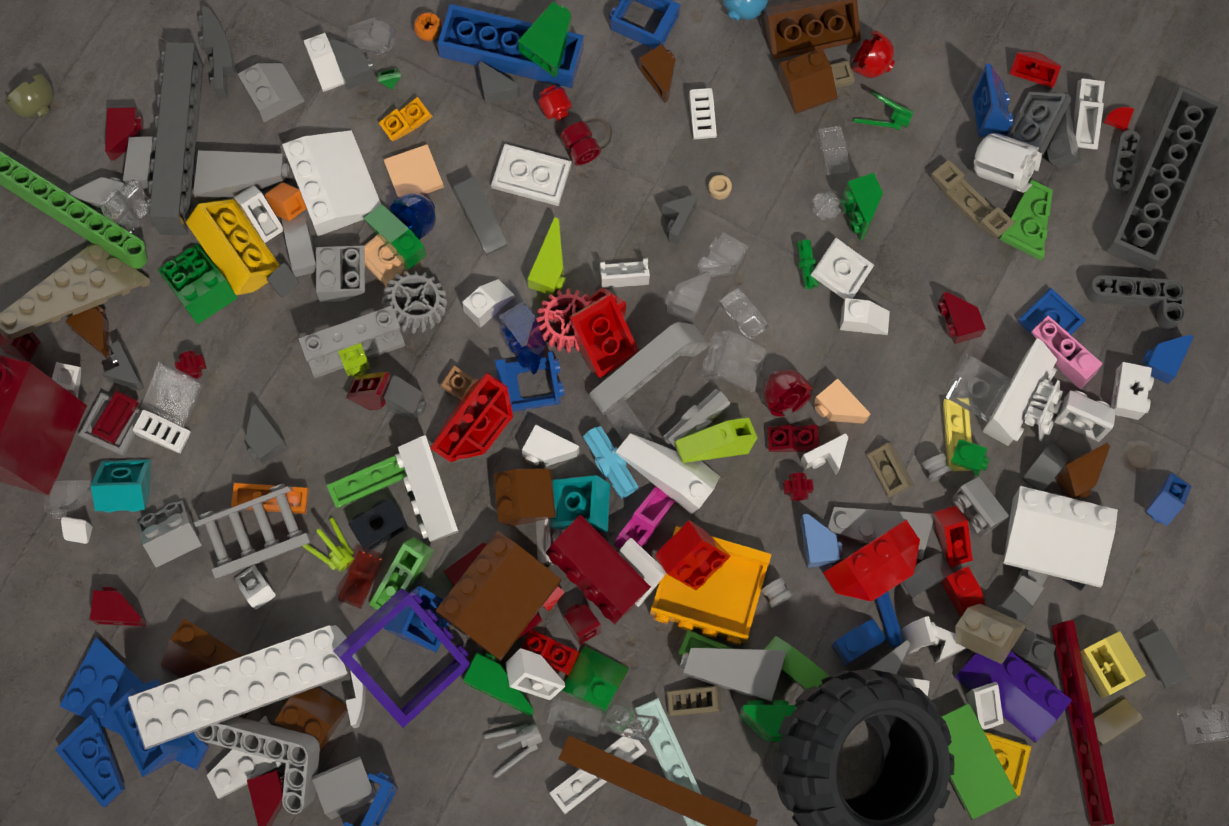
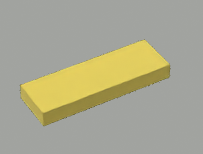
[943,399,972,471]

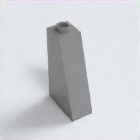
[193,150,289,203]
[680,648,786,703]

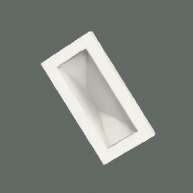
[965,682,1004,730]

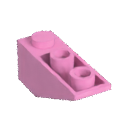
[1031,316,1103,389]

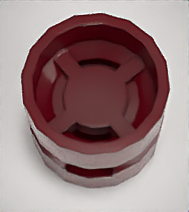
[560,121,601,166]

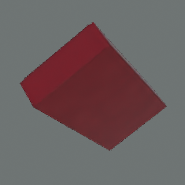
[91,390,139,445]

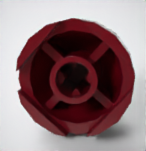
[763,370,813,417]

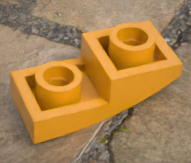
[379,97,433,142]

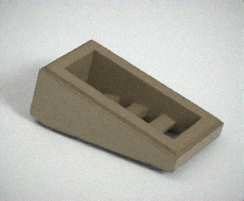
[667,686,722,716]

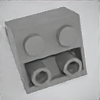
[316,246,365,302]
[951,477,1009,538]
[137,500,202,567]

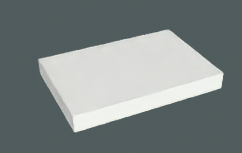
[491,144,572,206]

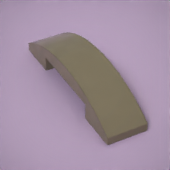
[931,160,1015,238]

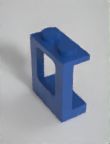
[495,352,564,412]
[343,772,398,826]

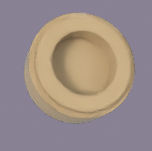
[708,175,732,200]

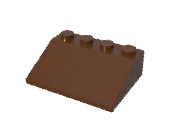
[435,531,562,661]

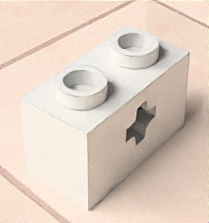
[1111,362,1154,420]

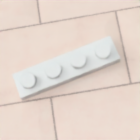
[549,730,647,814]

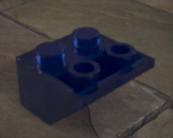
[499,301,545,375]

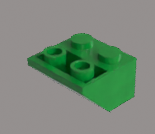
[840,172,883,241]
[739,700,795,742]

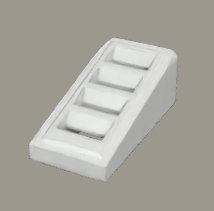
[689,88,717,140]
[133,410,191,454]

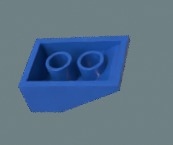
[972,64,1013,137]

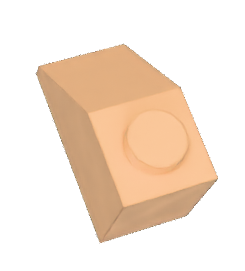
[813,379,870,424]

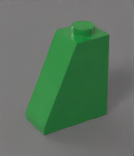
[518,2,572,78]

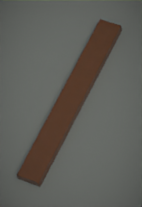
[558,735,758,826]

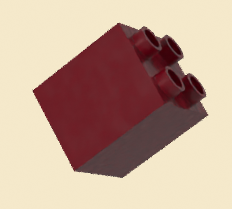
[0,355,87,496]

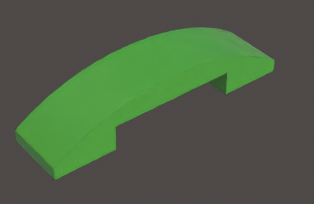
[764,636,829,690]

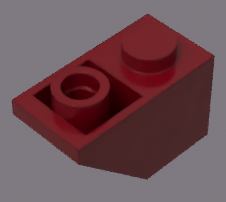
[937,292,986,344]

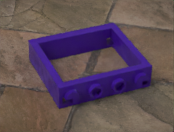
[333,588,471,728]

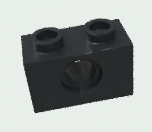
[348,499,408,554]

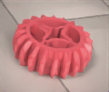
[536,288,595,353]

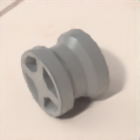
[922,454,953,482]
[761,578,793,608]

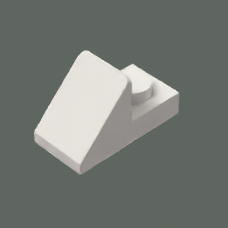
[801,434,848,475]
[234,565,276,609]
[932,626,967,663]

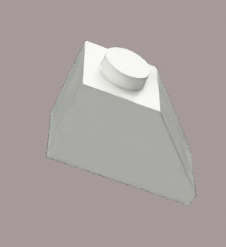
[304,33,345,92]
[234,185,284,243]
[462,279,515,328]
[840,298,890,335]
[522,425,579,467]
[506,648,565,700]

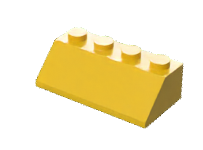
[186,199,280,295]

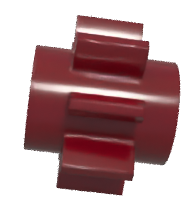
[174,351,207,380]
[783,473,814,501]

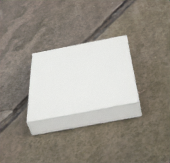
[811,238,874,300]
[618,538,667,607]

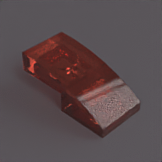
[338,551,382,609]

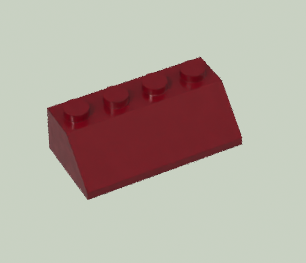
[546,515,651,625]

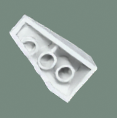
[615,433,720,514]

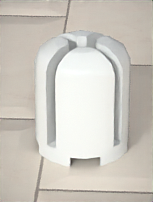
[974,133,1042,193]

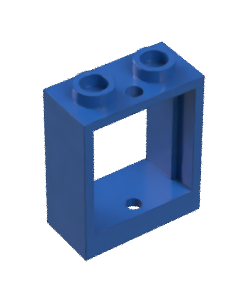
[609,0,680,49]

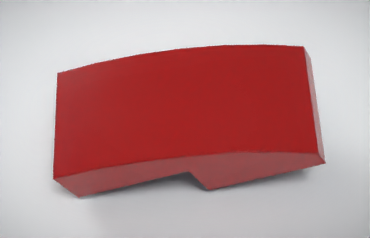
[522,630,579,676]

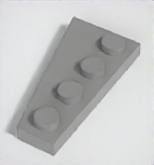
[827,507,934,562]

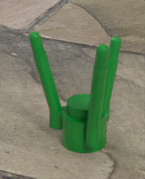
[853,90,914,131]

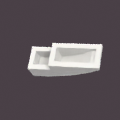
[1074,79,1105,150]

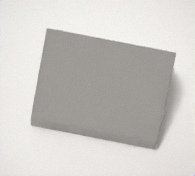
[312,756,377,820]

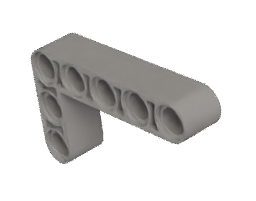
[589,322,709,415]
[194,716,320,814]

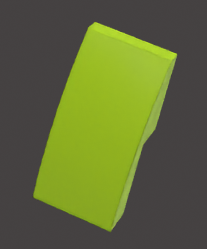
[338,343,370,377]

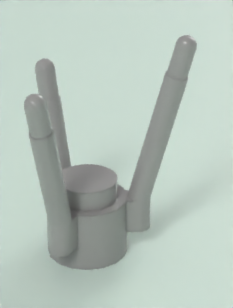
[483,723,542,778]

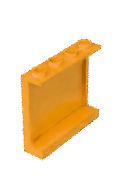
[650,526,772,645]

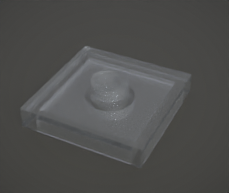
[141,362,204,427]

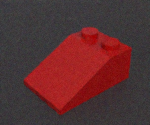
[569,293,639,378]

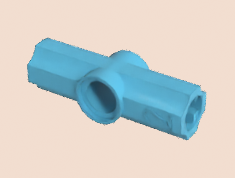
[583,426,639,499]

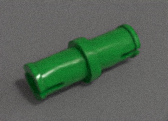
[796,240,819,289]

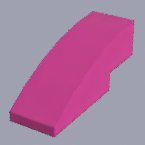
[614,486,675,549]

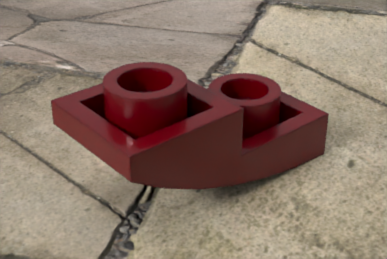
[767,425,820,452]

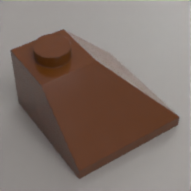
[1054,442,1110,501]

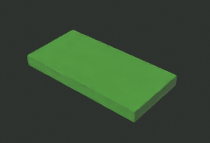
[942,704,1018,820]

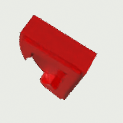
[1104,107,1134,131]

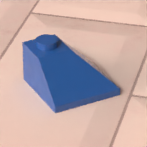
[383,586,449,653]

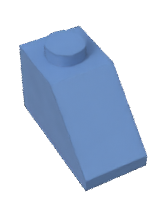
[800,514,843,568]

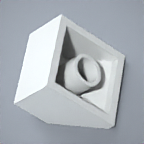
[1054,390,1116,442]

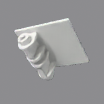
[1024,379,1063,442]

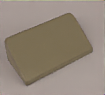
[866,443,914,497]
[1094,699,1144,747]

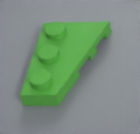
[1000,180,1053,261]

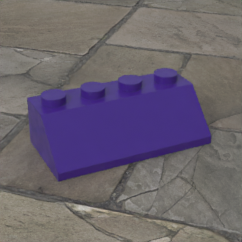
[954,651,1072,743]

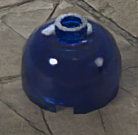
[390,192,436,240]

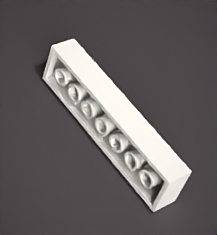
[128,625,347,750]

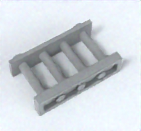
[299,306,406,378]
[194,484,313,579]

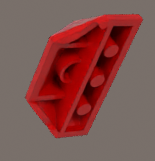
[430,372,513,462]
[823,519,920,602]

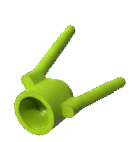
[302,518,355,572]

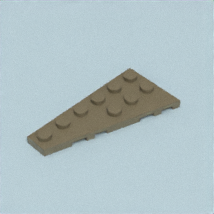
[0,243,150,341]

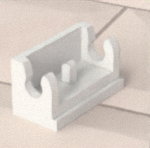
[600,258,650,288]

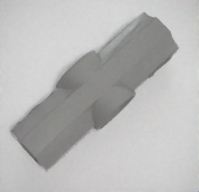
[663,389,730,452]

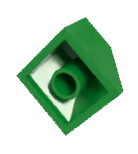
[561,645,629,714]

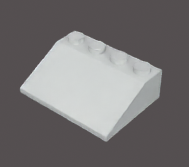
[282,130,381,236]
[1003,486,1118,588]

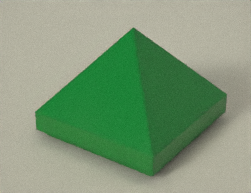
[376,68,401,90]

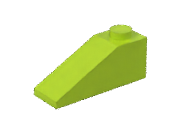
[528,217,566,297]

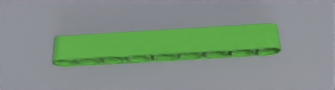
[0,151,148,269]

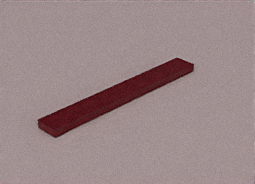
[1051,620,1115,826]

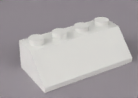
[983,338,1057,446]
[395,435,458,542]

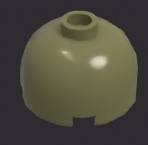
[5,73,54,118]

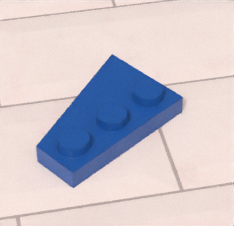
[55,714,125,807]

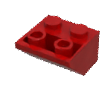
[655,521,731,591]

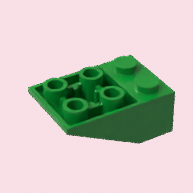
[158,244,237,325]

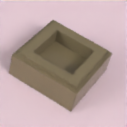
[830,60,855,88]

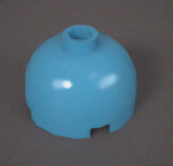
[722,0,768,21]

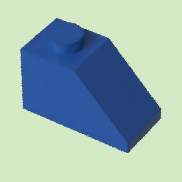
[1142,334,1194,384]
[1146,472,1192,526]
[831,619,887,667]

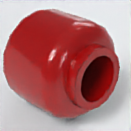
[538,85,572,121]

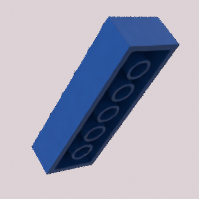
[437,4,584,88]

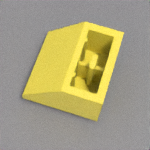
[1080,631,1146,699]

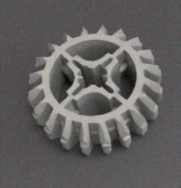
[382,270,447,334]

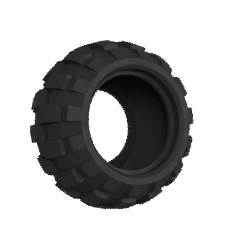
[773,669,955,826]

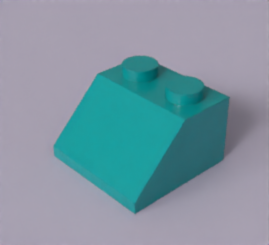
[91,459,151,513]
[550,475,610,532]

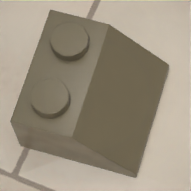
[955,604,1026,664]

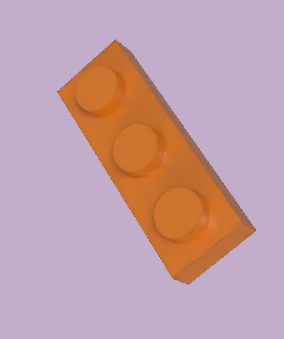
[231,483,309,514]

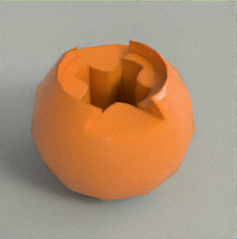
[414,12,442,41]

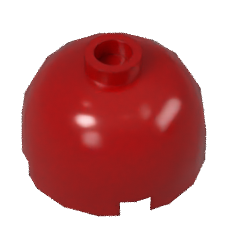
[851,30,895,78]

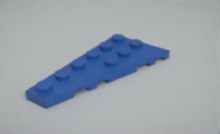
[60,637,209,770]

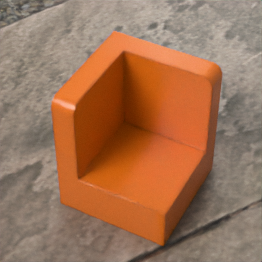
[265,183,307,222]

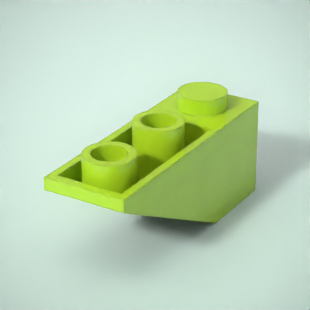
[675,418,757,463]

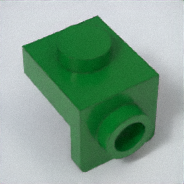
[951,439,990,477]

